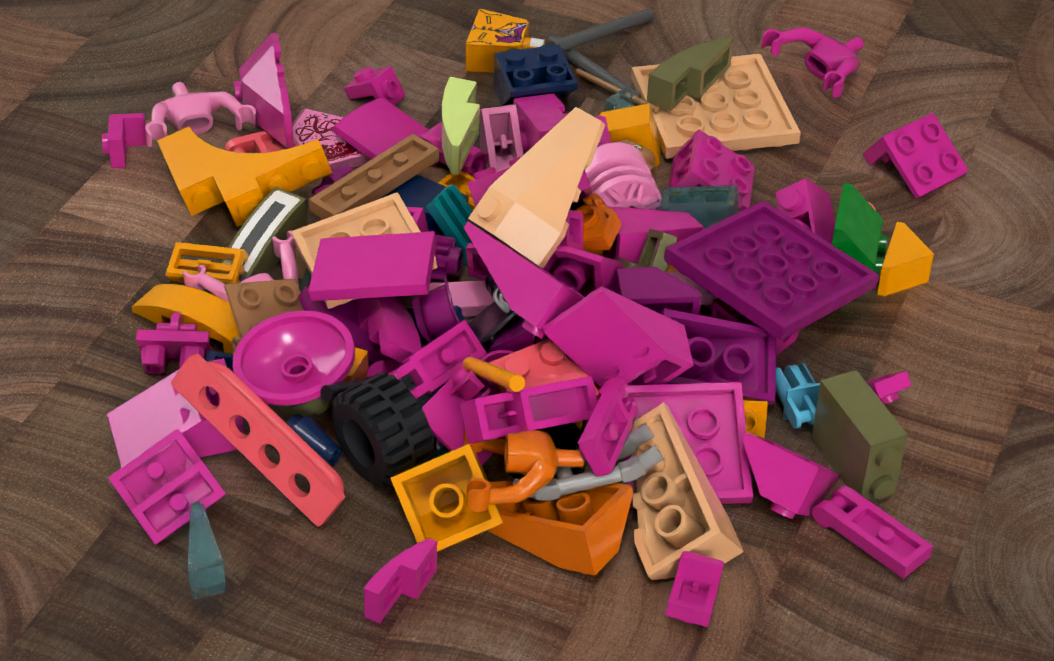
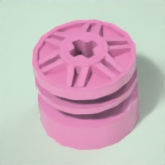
[585,142,663,210]

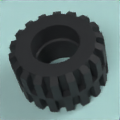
[331,372,434,488]

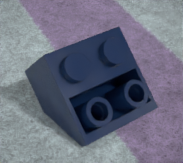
[494,44,578,106]

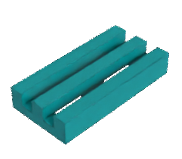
[426,184,484,267]

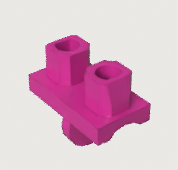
[136,312,213,375]

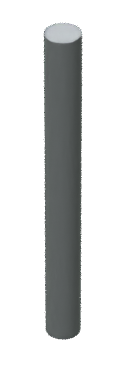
[549,9,654,51]
[546,34,641,106]

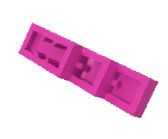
[356,296,421,363]

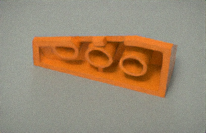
[488,481,633,575]

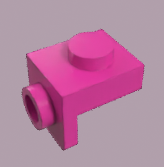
[344,66,405,106]
[102,113,147,168]
[665,551,724,627]

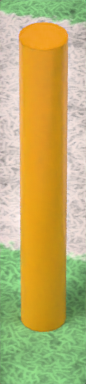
[462,356,525,392]

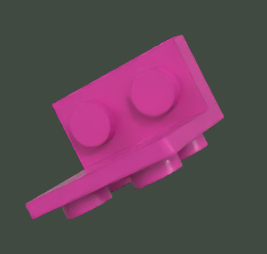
[863,113,968,198]
[666,129,755,211]

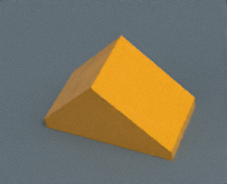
[599,103,660,167]
[877,221,934,296]

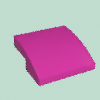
[332,97,428,160]
[108,428,227,545]

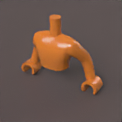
[463,427,584,512]

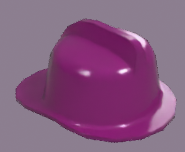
[412,274,460,343]

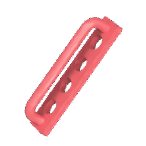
[171,353,345,527]

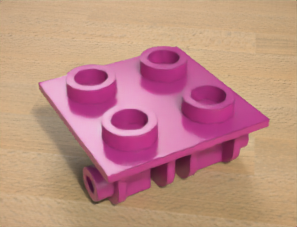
[422,367,506,465]

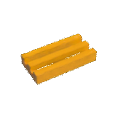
[165,242,249,284]

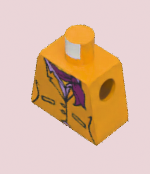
[465,9,546,73]

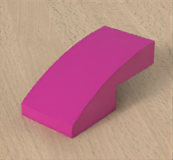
[363,538,437,623]

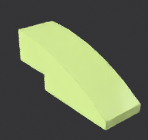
[441,77,480,175]

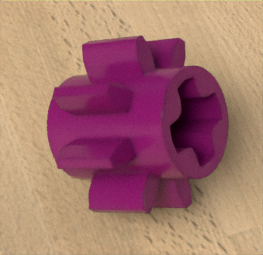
[431,235,464,282]

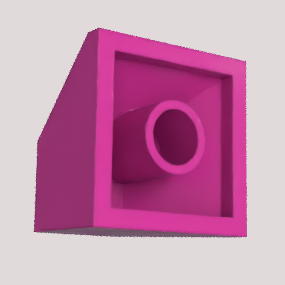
[742,432,841,519]

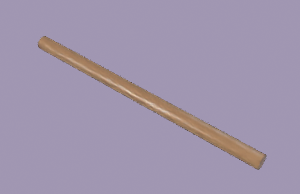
[575,68,659,113]

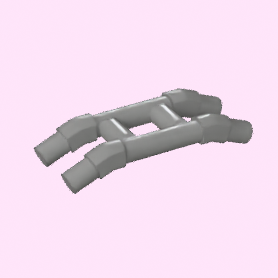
[506,423,664,501]

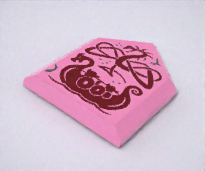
[292,109,371,169]

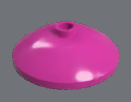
[233,311,355,405]

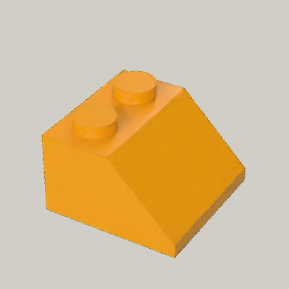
[391,444,504,552]

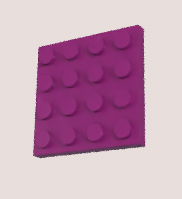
[664,200,880,341]

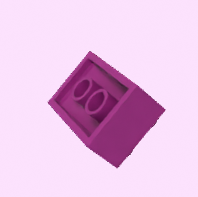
[660,308,776,405]

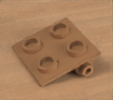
[224,278,304,352]

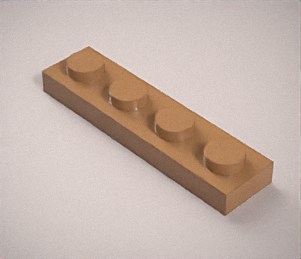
[309,134,439,220]

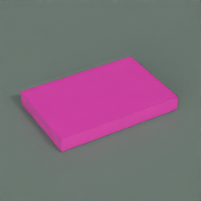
[308,231,437,301]

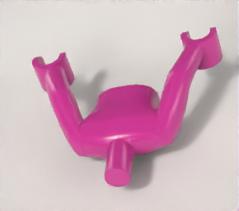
[761,27,864,98]

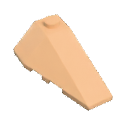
[468,107,605,269]
[630,402,744,580]

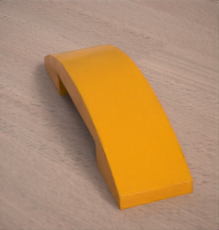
[131,284,239,354]

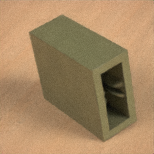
[811,370,908,501]

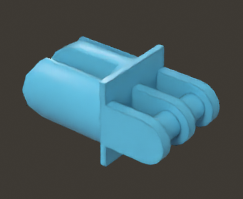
[775,363,820,429]

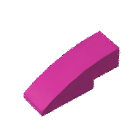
[460,376,598,444]

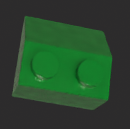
[832,183,888,294]

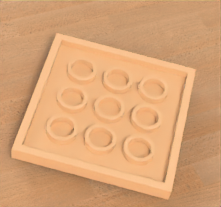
[631,54,801,159]

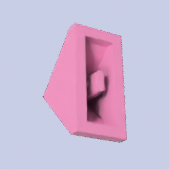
[480,104,524,172]

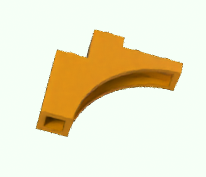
[157,126,333,227]

